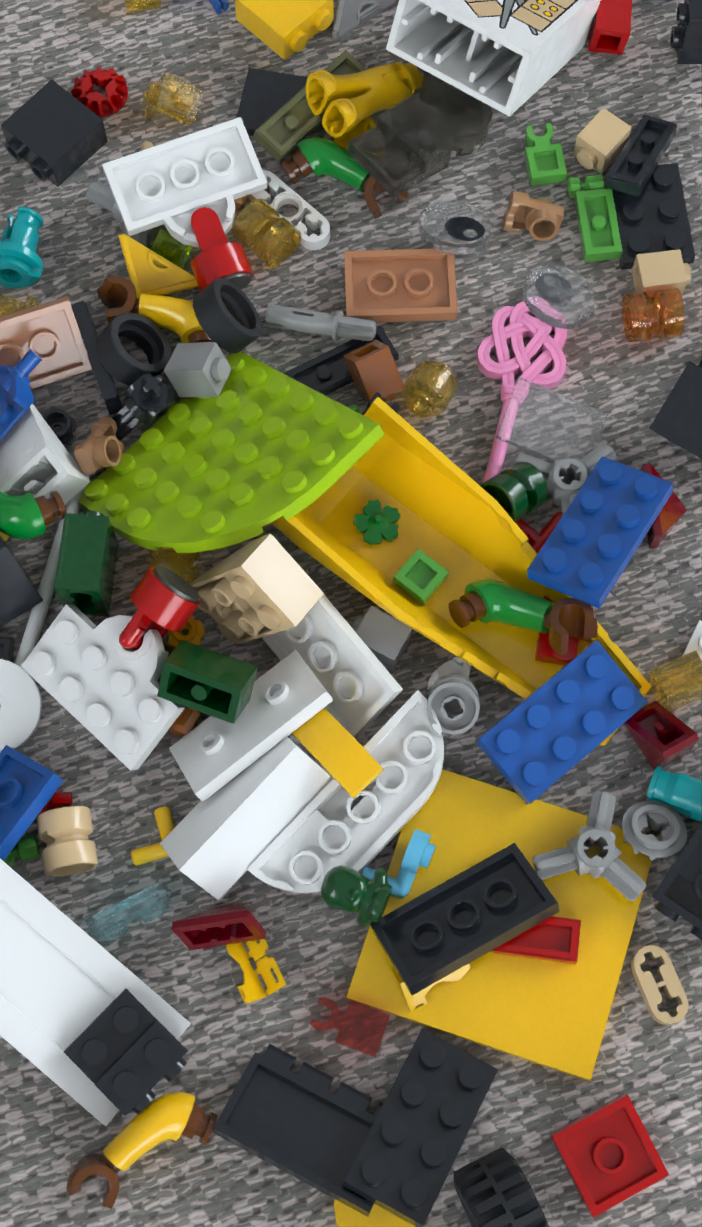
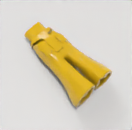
[306,61,424,138]

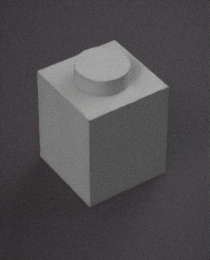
[164,342,232,397]
[351,606,413,671]

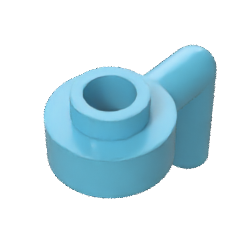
[362,829,436,898]

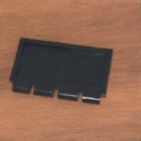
[213,1044,383,1217]

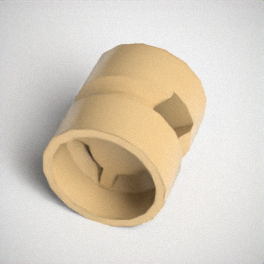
[37,806,99,877]

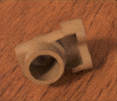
[502,191,564,241]
[74,416,126,475]

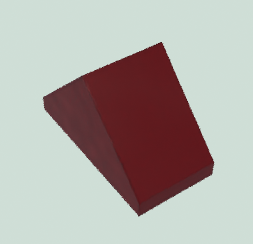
[624,700,699,771]

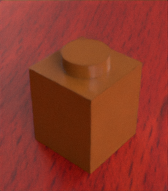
[344,340,404,402]

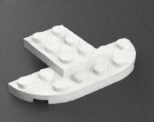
[247,690,444,894]

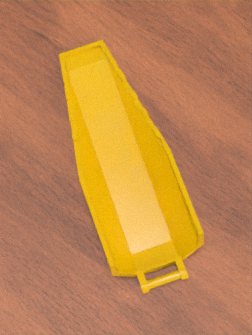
[271,397,652,746]

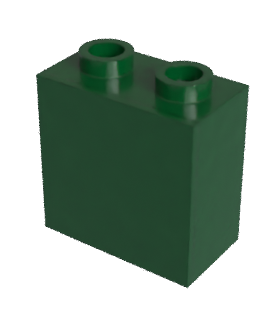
[54,511,119,617]

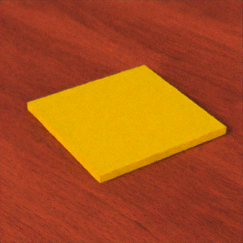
[346,769,658,1081]

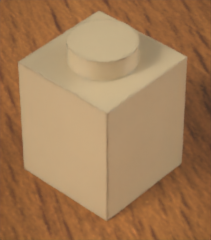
[573,108,632,174]
[632,249,691,304]

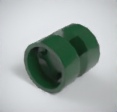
[480,462,548,522]

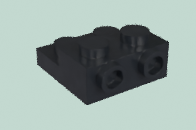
[652,827,702,940]
[63,988,188,1116]

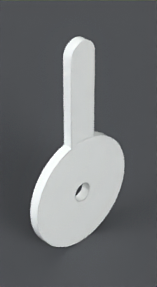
[0,659,42,752]

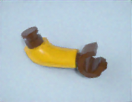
[97,276,213,343]
[66,1092,218,1209]

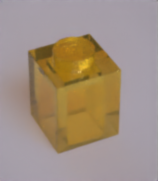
[647,651,702,711]

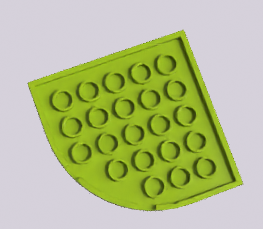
[78,351,385,553]

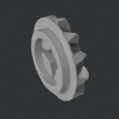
[620,801,687,862]

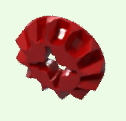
[71,65,128,118]

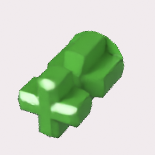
[567,174,604,199]
[4,834,41,866]

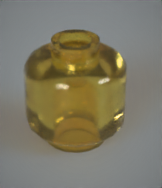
[402,361,458,417]

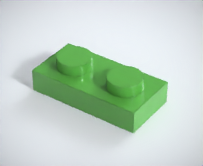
[574,188,623,262]

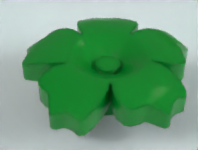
[353,500,400,546]

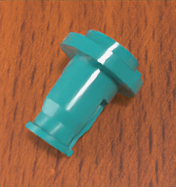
[0,207,44,289]
[647,766,702,822]

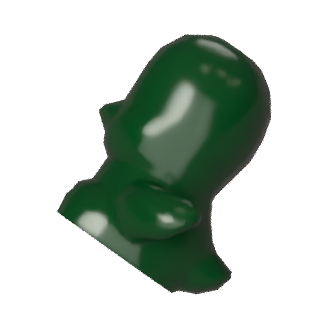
[321,865,393,927]

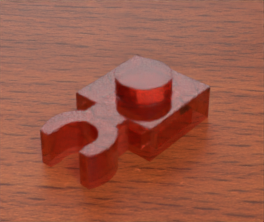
[310,997,390,1058]

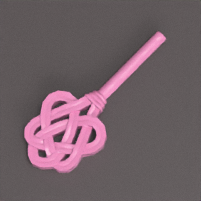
[476,299,567,483]

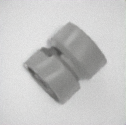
[426,673,480,735]

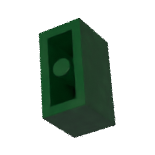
[157,640,258,724]

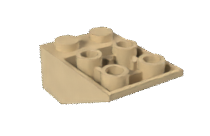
[189,533,324,645]

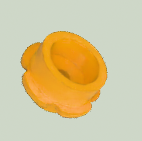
[166,615,205,647]

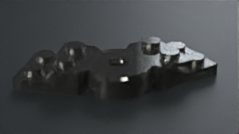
[347,69,492,197]

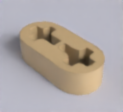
[631,945,689,1025]

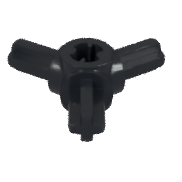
[112,373,178,441]

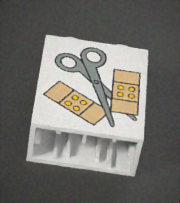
[386,0,601,117]

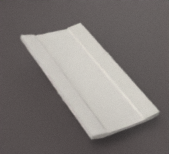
[0,859,191,1126]

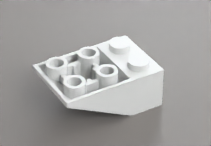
[0,403,90,505]

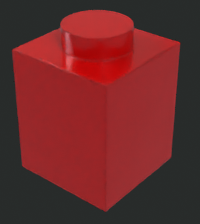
[587,0,632,55]

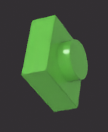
[393,548,449,606]

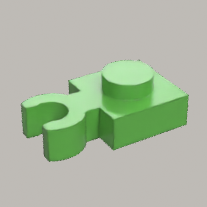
[524,123,567,186]

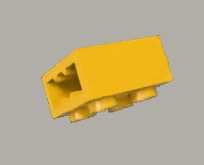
[234,0,334,60]

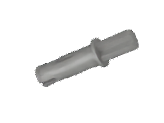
[265,303,376,341]

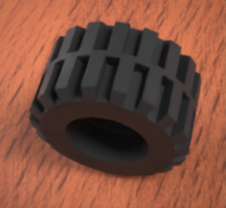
[454,1147,549,1227]

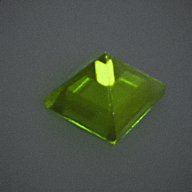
[151,228,193,268]

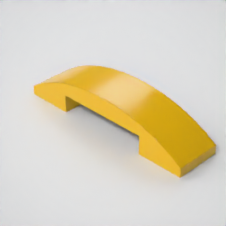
[291,708,384,799]

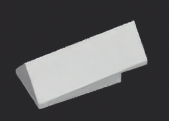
[160,736,333,900]

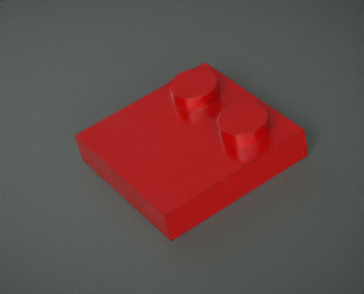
[549,1094,669,1218]

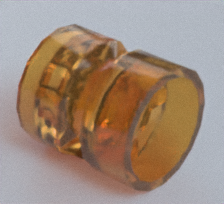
[622,288,684,343]

